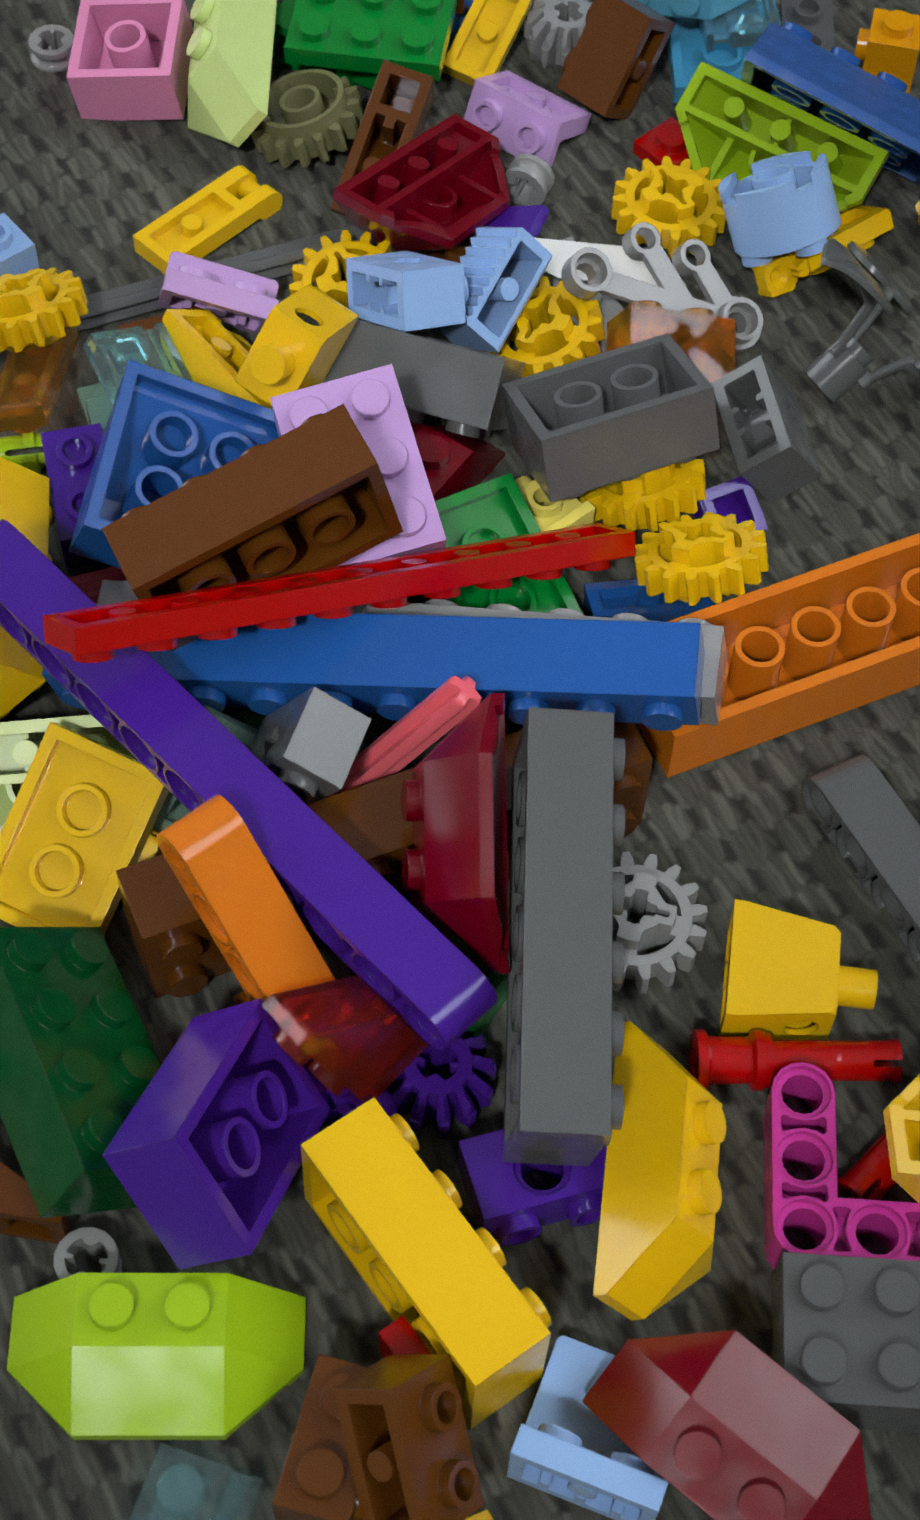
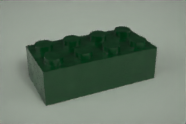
[0,927,161,1218]

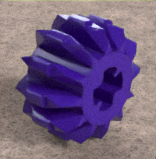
[378,1024,496,1139]

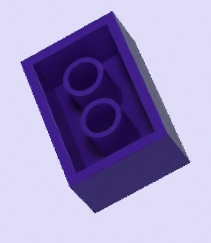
[103,998,331,1269]

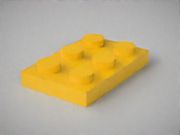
[0,722,169,935]

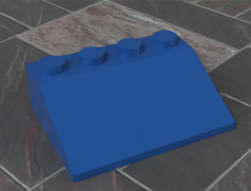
[741,21,920,186]
[68,359,279,569]

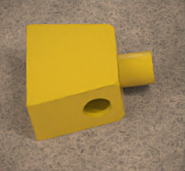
[235,284,359,406]
[719,899,878,1040]

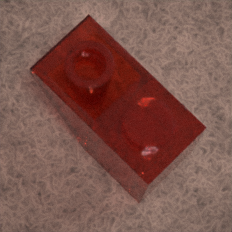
[262,975,428,1103]

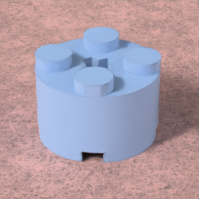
[718,151,841,268]

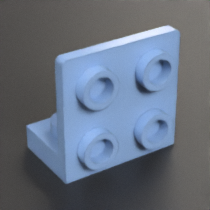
[507,1336,669,1520]

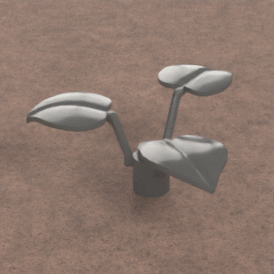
[804,238,920,403]

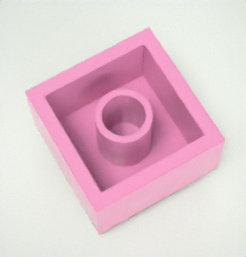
[66,0,193,121]

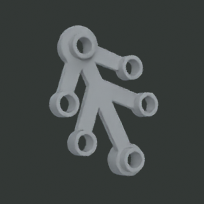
[561,222,763,363]

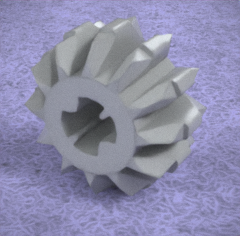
[524,0,593,72]

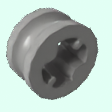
[28,24,74,73]
[505,154,555,206]
[53,1227,122,1280]

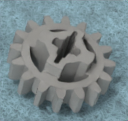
[612,851,708,994]

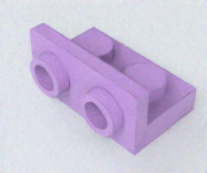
[464,70,592,167]
[157,251,279,334]

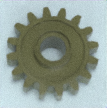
[251,69,364,168]

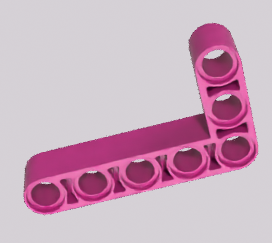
[763,1062,920,1271]

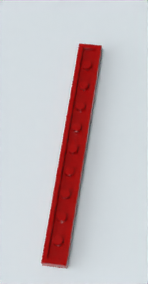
[43,522,635,663]

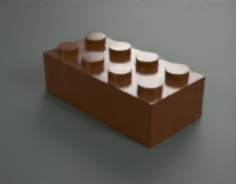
[102,404,403,652]

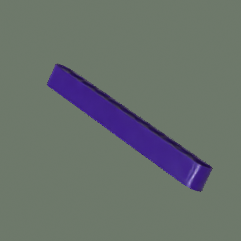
[0,519,498,1051]

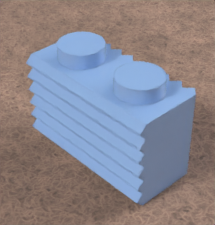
[436,227,552,354]

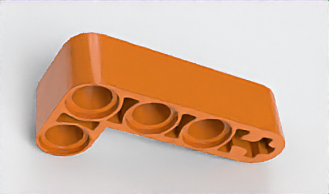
[156,794,353,1059]

